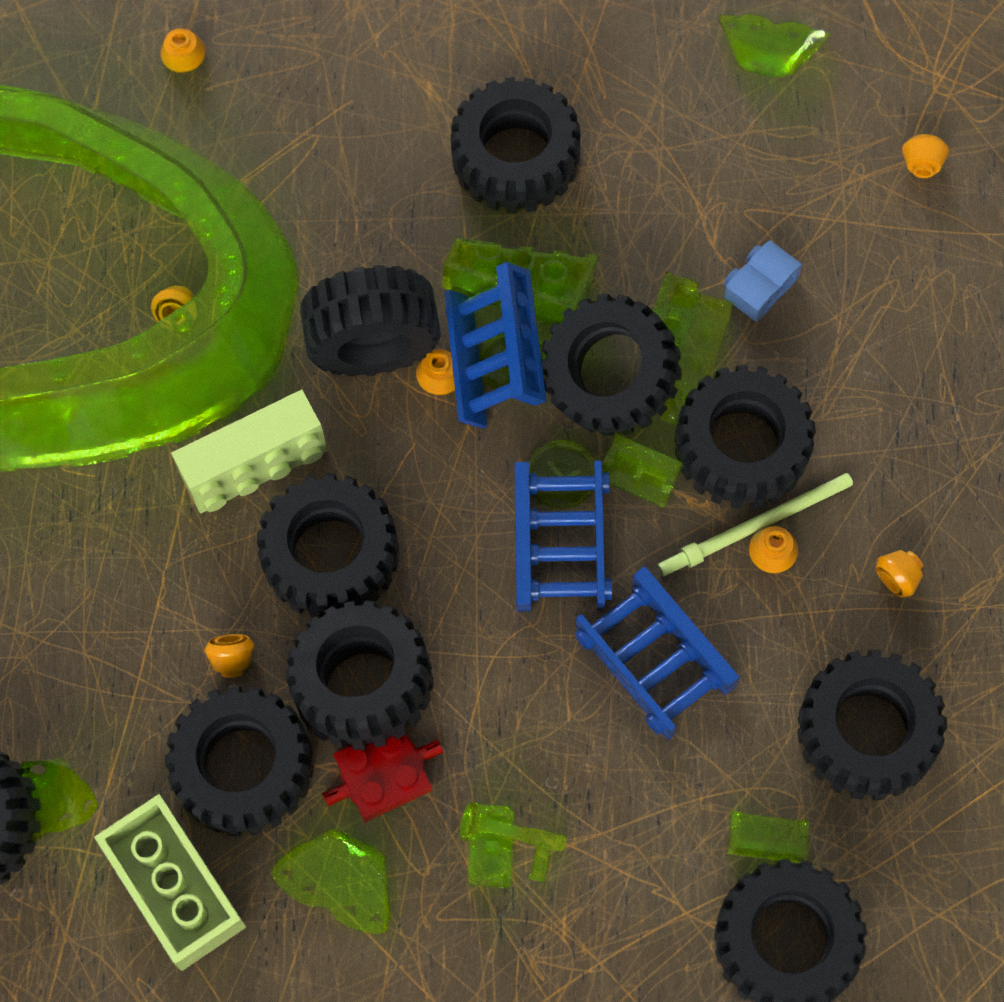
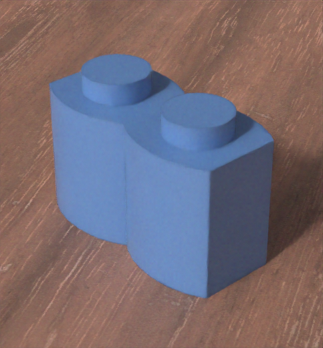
[724,240,802,322]

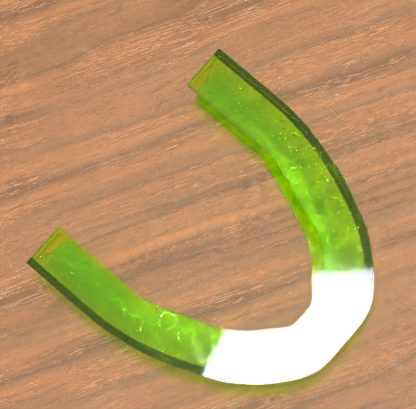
[0,85,298,471]

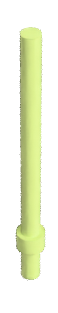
[657,473,853,577]

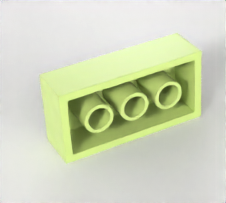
[171,389,328,514]
[94,794,246,971]

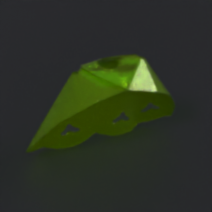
[718,14,832,77]
[20,758,98,841]
[270,829,391,934]

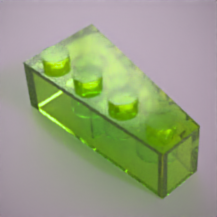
[442,238,599,325]

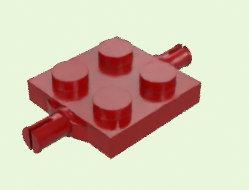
[322,734,444,823]

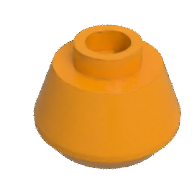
[160,28,206,72]
[902,134,949,178]
[151,285,198,331]
[416,349,455,395]
[749,526,799,573]
[876,550,923,597]
[204,634,255,678]

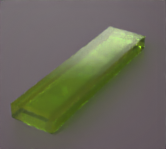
[661,294,734,425]

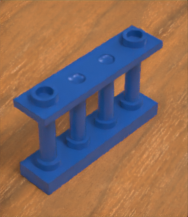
[444,262,546,429]
[515,461,612,612]
[575,566,739,740]

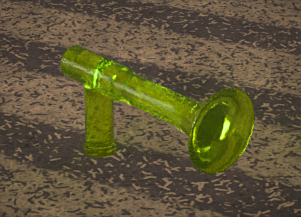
[460,802,566,883]

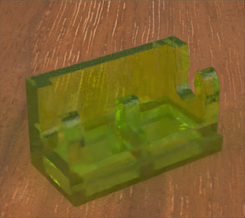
[653,271,701,357]
[602,434,682,508]
[468,804,514,888]
[727,811,809,863]

